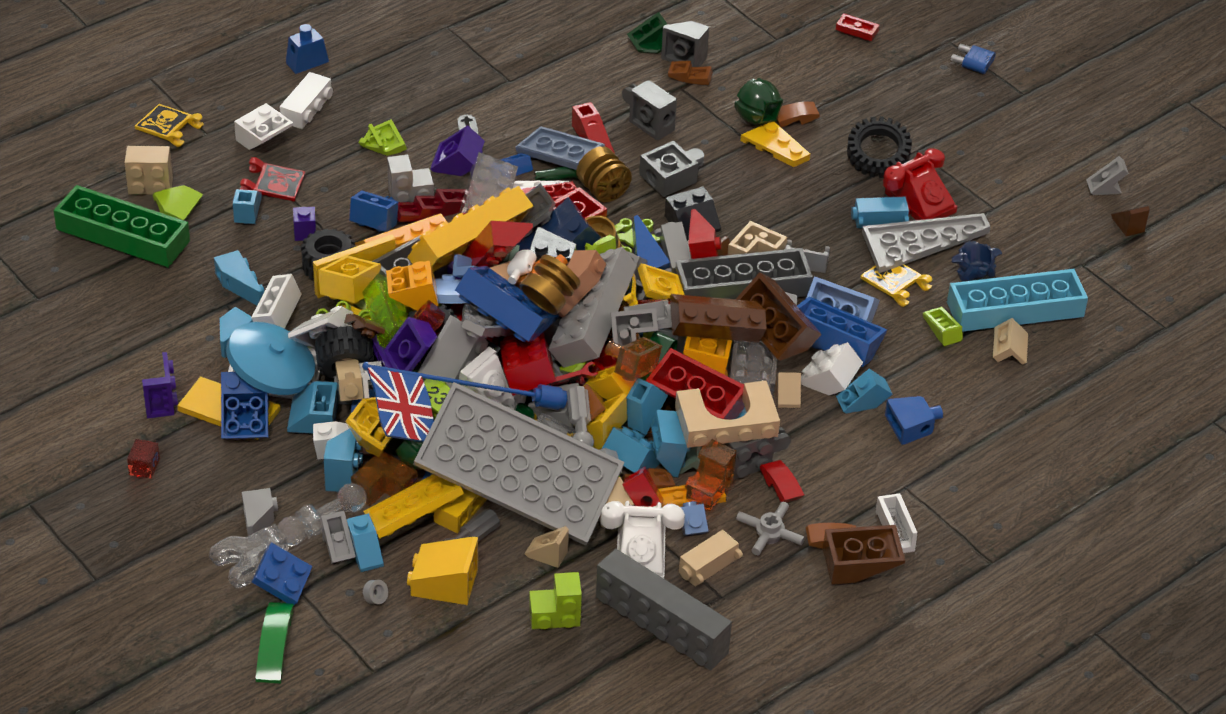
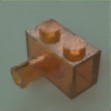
[605,337,663,381]

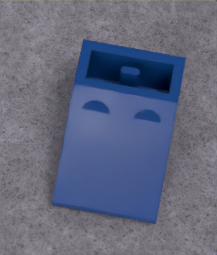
[221,372,269,439]

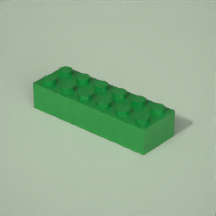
[54,185,190,267]

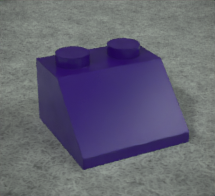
[430,125,485,176]
[383,317,437,372]

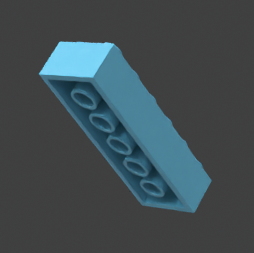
[947,269,1088,331]

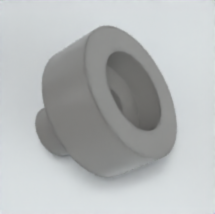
[363,580,388,604]

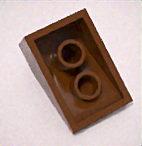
[823,524,905,584]

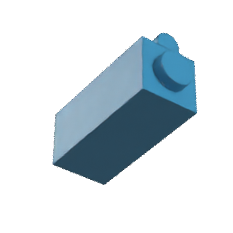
[851,197,909,228]

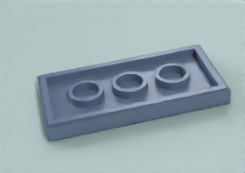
[516,126,605,170]

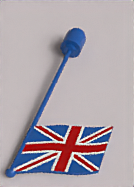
[362,362,567,442]

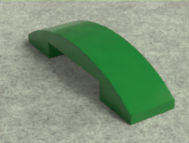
[256,602,294,684]

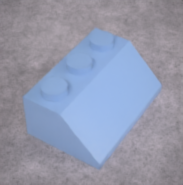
[807,276,880,322]

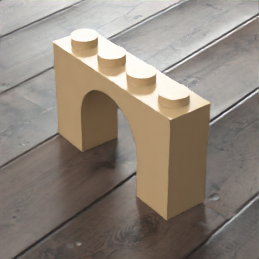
[675,381,780,448]

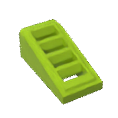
[923,307,963,346]

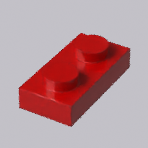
[836,13,879,41]

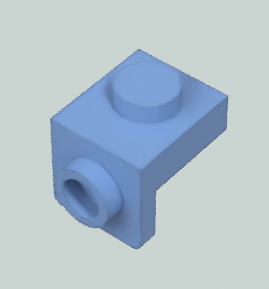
[453,254,477,278]
[680,501,708,536]

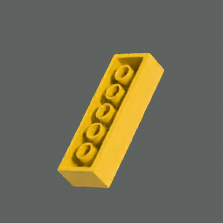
[407,186,533,272]

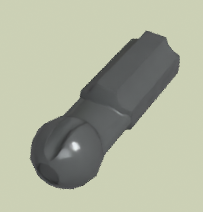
[442,509,500,542]

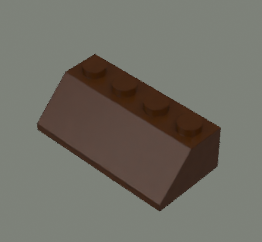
[735,272,822,361]
[670,294,767,342]

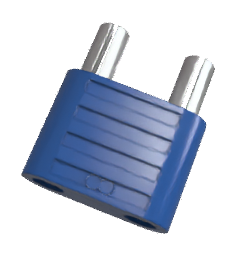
[951,44,996,74]

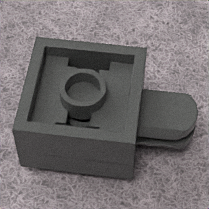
[622,80,677,141]
[639,141,704,197]
[718,427,791,481]

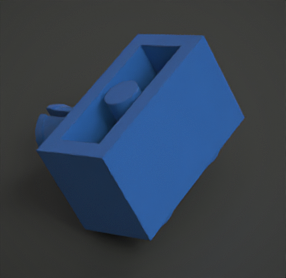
[349,190,398,232]

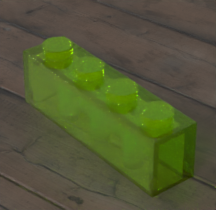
[362,273,408,348]

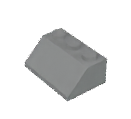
[417,315,489,388]

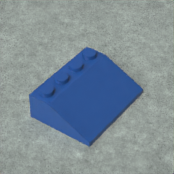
[455,266,559,342]

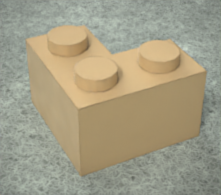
[728,221,787,255]

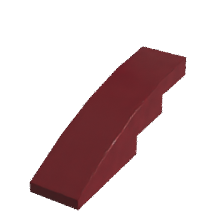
[397,189,482,222]

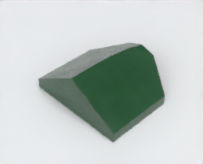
[627,12,668,53]

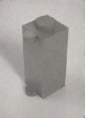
[654,222,691,274]

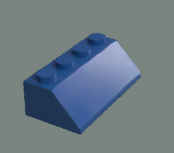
[797,296,887,367]

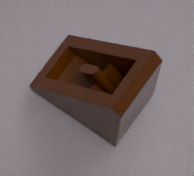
[1111,206,1150,237]

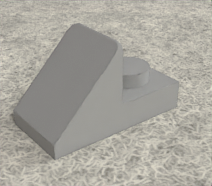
[1086,156,1129,195]
[320,511,356,564]

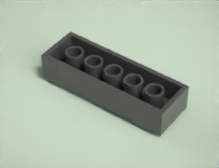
[675,248,812,299]
[596,548,732,671]

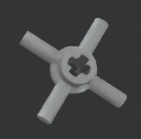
[736,502,805,555]

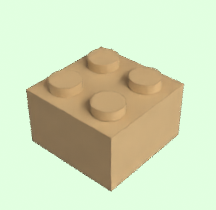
[125,146,173,195]

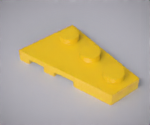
[740,121,810,167]

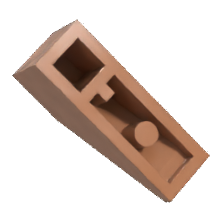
[558,250,607,317]

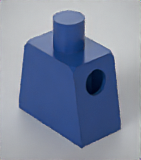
[286,24,329,74]
[885,396,943,445]

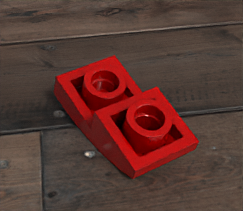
[760,460,804,503]

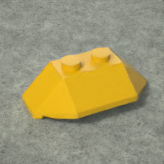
[345,397,393,457]

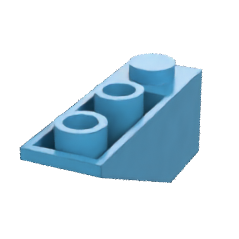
[214,250,265,305]

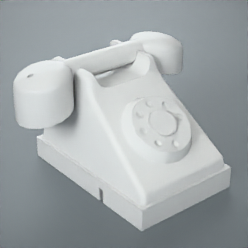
[459,347,527,409]
[601,501,685,578]

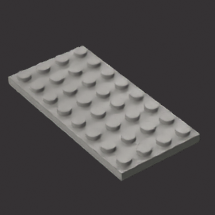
[413,382,625,545]

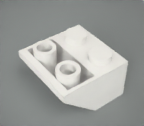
[234,103,293,150]
[801,342,863,395]

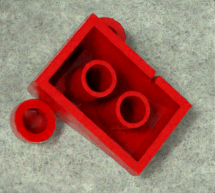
[883,148,957,220]

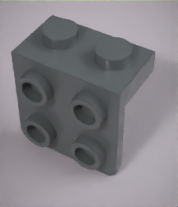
[521,183,556,238]

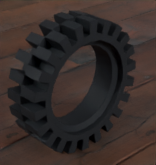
[847,116,912,178]

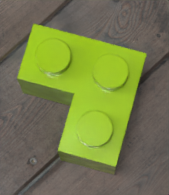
[529,572,582,629]

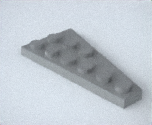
[862,213,990,273]
[461,303,515,339]

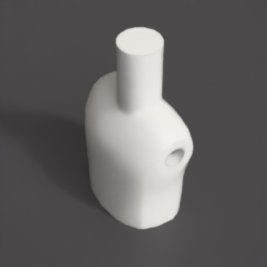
[507,250,537,284]

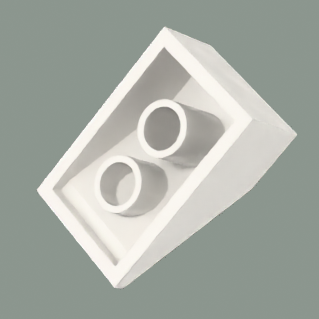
[288,306,353,348]

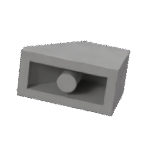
[242,488,278,543]

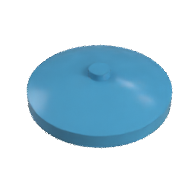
[226,322,315,395]

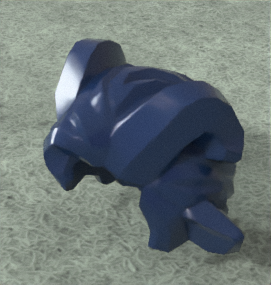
[951,241,1002,282]

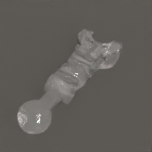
[209,483,367,589]

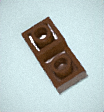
[344,314,385,338]

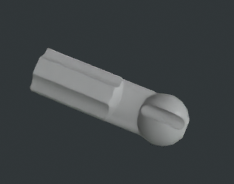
[567,386,594,447]

